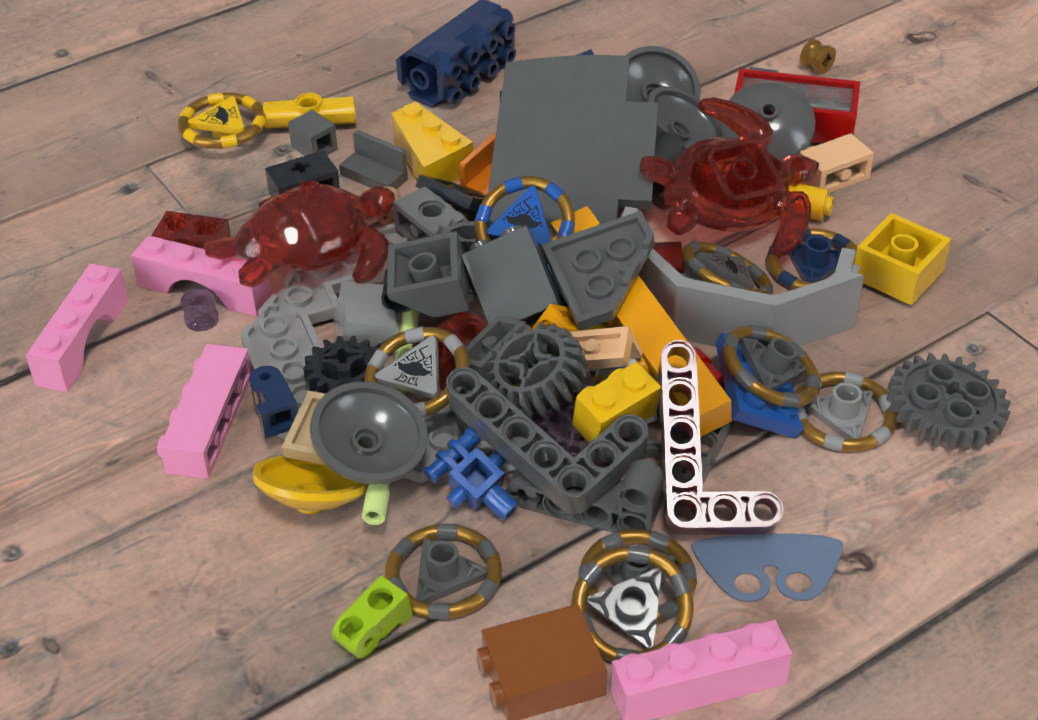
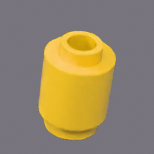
[784,183,834,221]

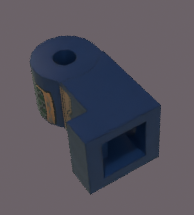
[249,366,298,439]

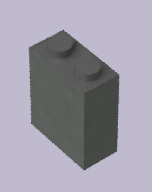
[462,225,564,325]

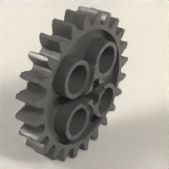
[886,353,1011,450]

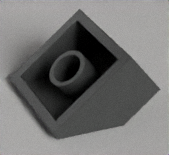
[387,231,469,317]

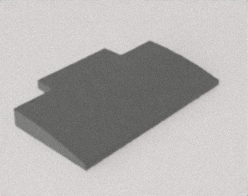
[488,55,658,252]

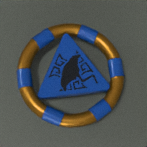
[475,176,575,264]

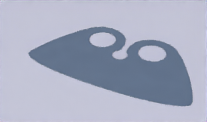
[691,533,843,602]

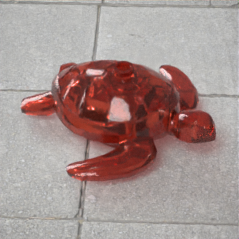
[640,97,819,257]
[204,180,395,288]

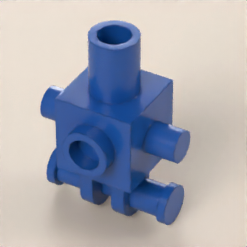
[423,428,519,521]

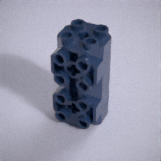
[396,0,516,107]

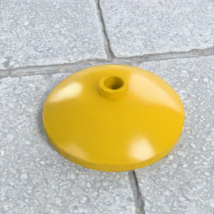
[252,455,369,514]

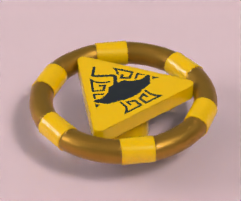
[178,92,266,149]

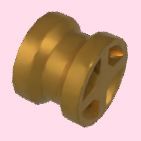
[800,38,836,74]

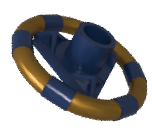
[766,228,857,290]

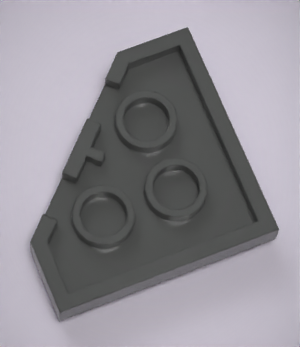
[541,210,655,331]

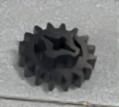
[303,336,384,394]

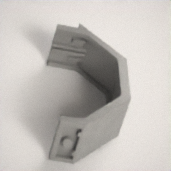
[621,206,864,347]

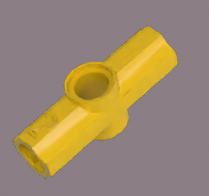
[263,93,356,129]

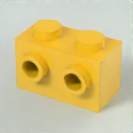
[572,361,661,443]

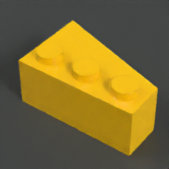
[391,101,473,183]

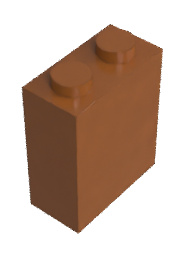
[476,604,607,720]

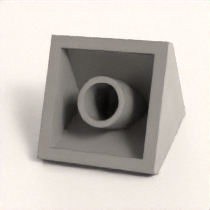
[334,280,400,348]

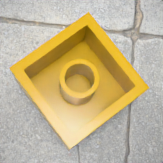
[854,213,951,305]

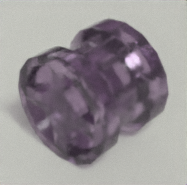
[180,288,219,332]

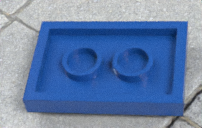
[715,333,804,438]

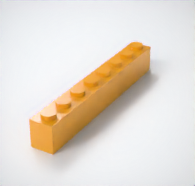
[551,206,732,437]

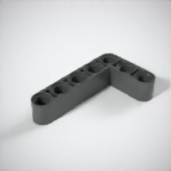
[446,367,648,515]

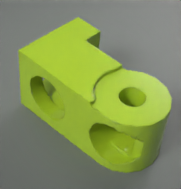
[332,575,413,659]

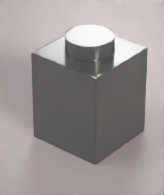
[288,110,338,156]

